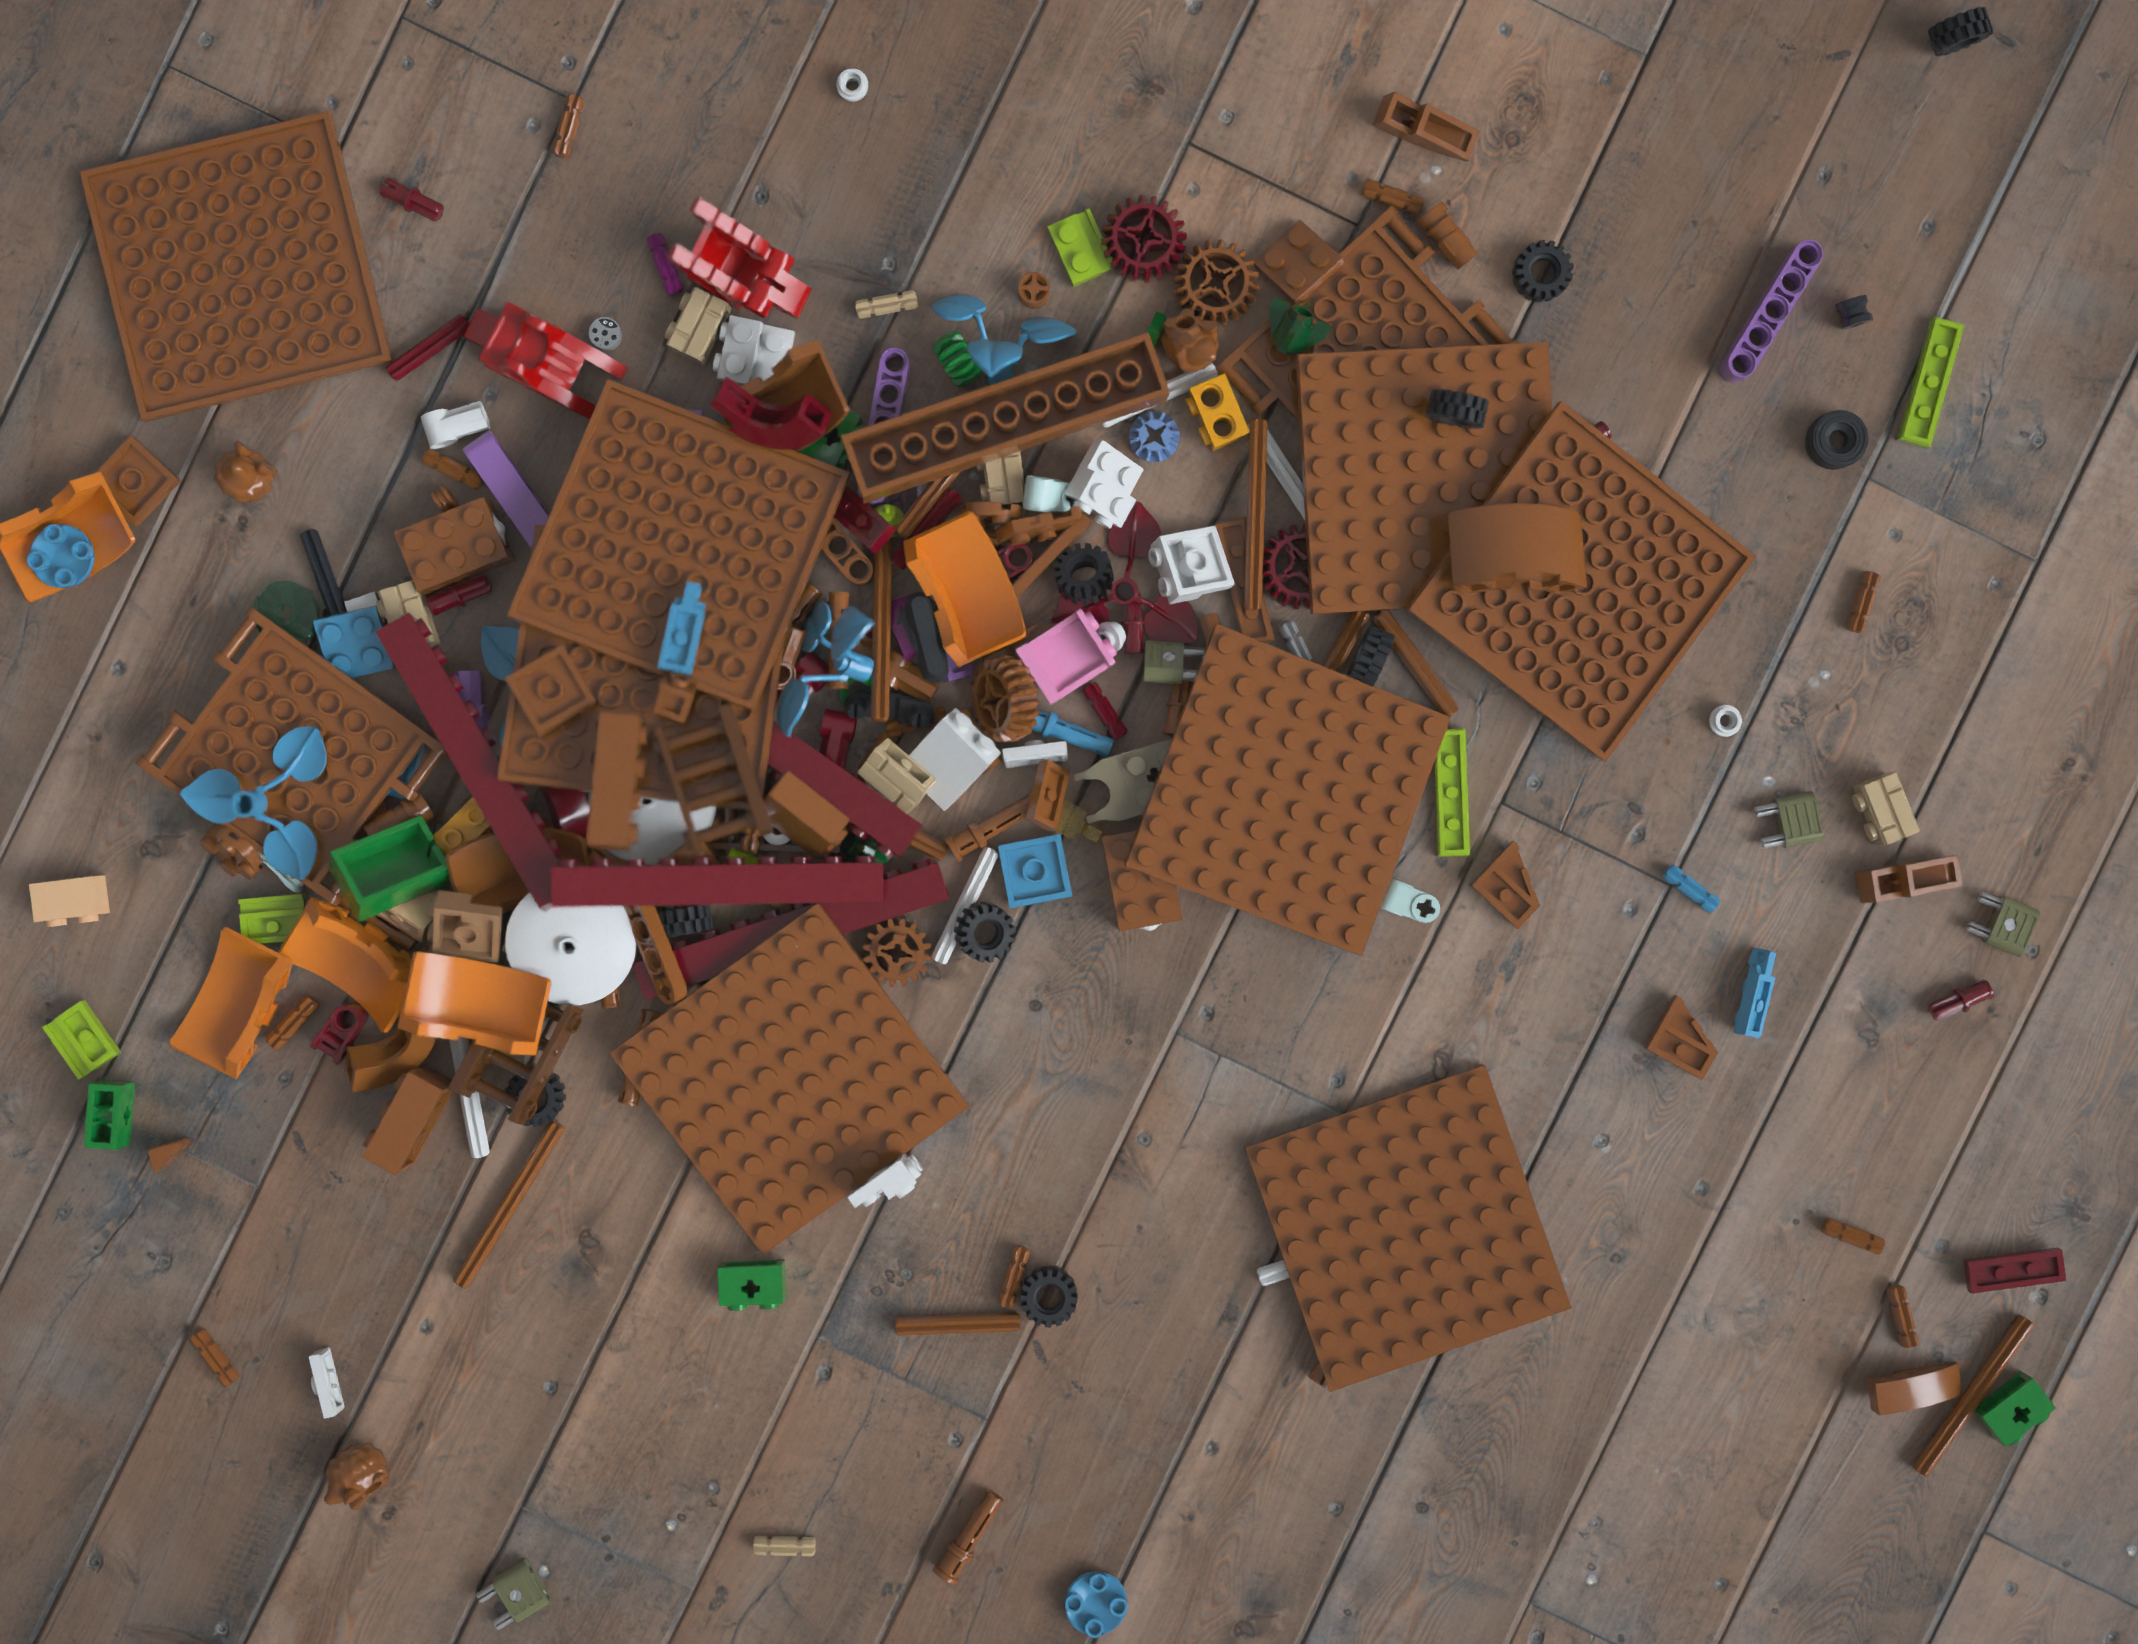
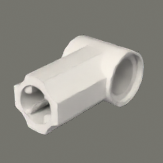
[420,401,490,449]

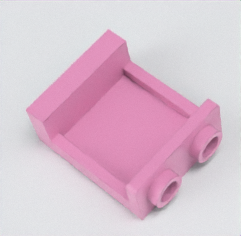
[1016,608,1117,706]

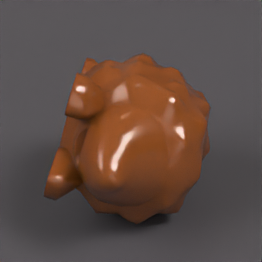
[1161,309,1219,373]
[213,440,278,504]
[324,1443,390,1510]

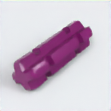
[646,233,683,296]

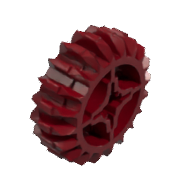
[1101,195,1187,283]
[1262,524,1310,610]

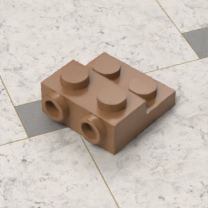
[428,890,502,964]

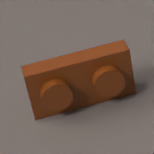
[1026,759,1070,832]

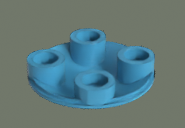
[27,524,95,588]
[1064,1571,1128,1638]

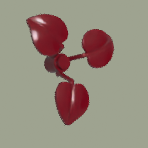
[1051,502,1198,643]

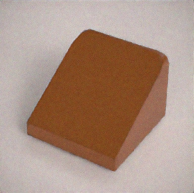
[148,1137,191,1173]

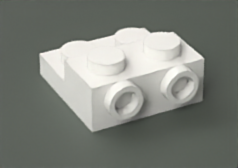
[713,315,796,386]
[1064,437,1144,529]
[1148,526,1235,604]
[848,1153,923,1208]

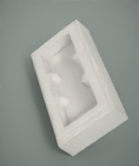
[1002,740,1068,768]
[309,1347,345,1419]

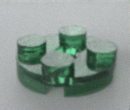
[253,581,320,642]

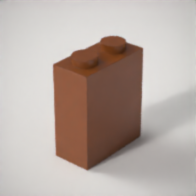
[763,771,850,859]

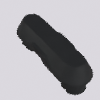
[904,592,949,683]
[844,690,936,729]

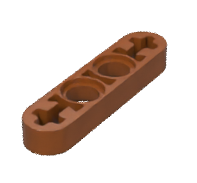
[624,906,687,1004]

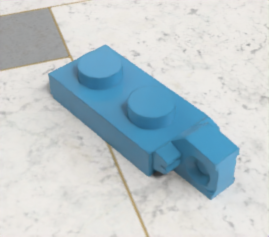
[658,581,706,676]
[1734,948,1776,1038]

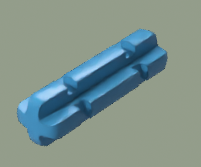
[1662,865,1720,913]

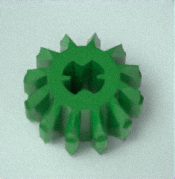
[933,330,982,388]

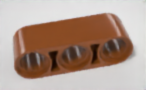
[821,519,874,586]

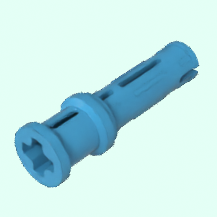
[1032,709,1114,758]

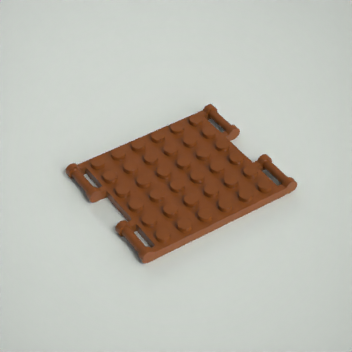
[1216,205,1519,423]
[135,606,448,905]

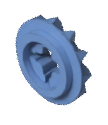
[1129,411,1180,462]

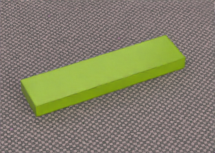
[1897,316,1965,449]
[1433,729,1470,857]

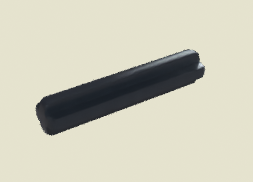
[300,529,347,616]

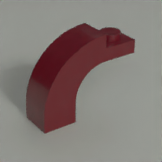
[709,377,833,450]
[539,786,591,850]

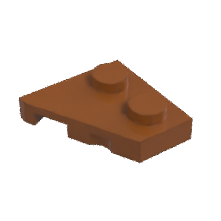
[995,506,1083,545]
[1470,841,1540,929]
[1644,995,1718,1080]

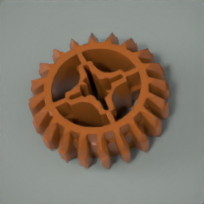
[1173,239,1259,327]
[970,655,1040,742]

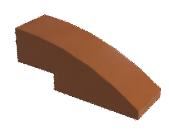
[1372,92,1480,162]
[1855,855,1963,903]
[1867,1362,1963,1416]

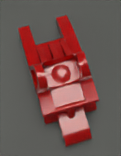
[667,197,812,319]
[463,301,628,420]

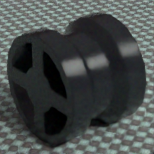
[1835,295,1873,330]

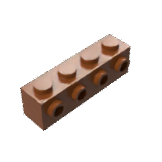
[587,712,648,851]

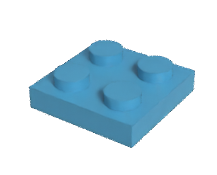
[313,605,395,678]
[998,834,1072,908]

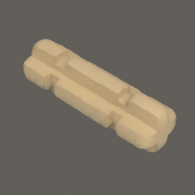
[855,290,918,319]
[753,1536,816,1557]

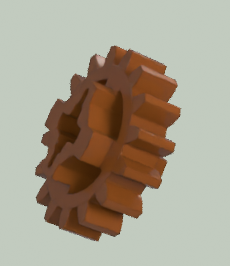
[863,918,932,987]

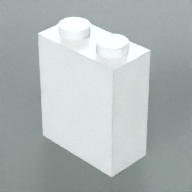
[909,708,1001,811]

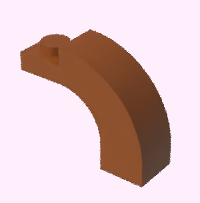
[344,1028,436,1093]

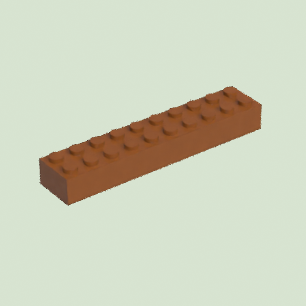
[841,332,1170,504]

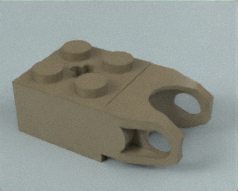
[1073,739,1171,823]

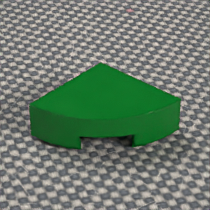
[1147,311,1167,349]

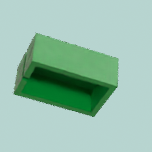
[329,815,450,922]

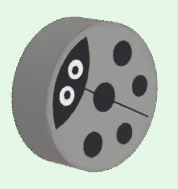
[589,317,623,351]

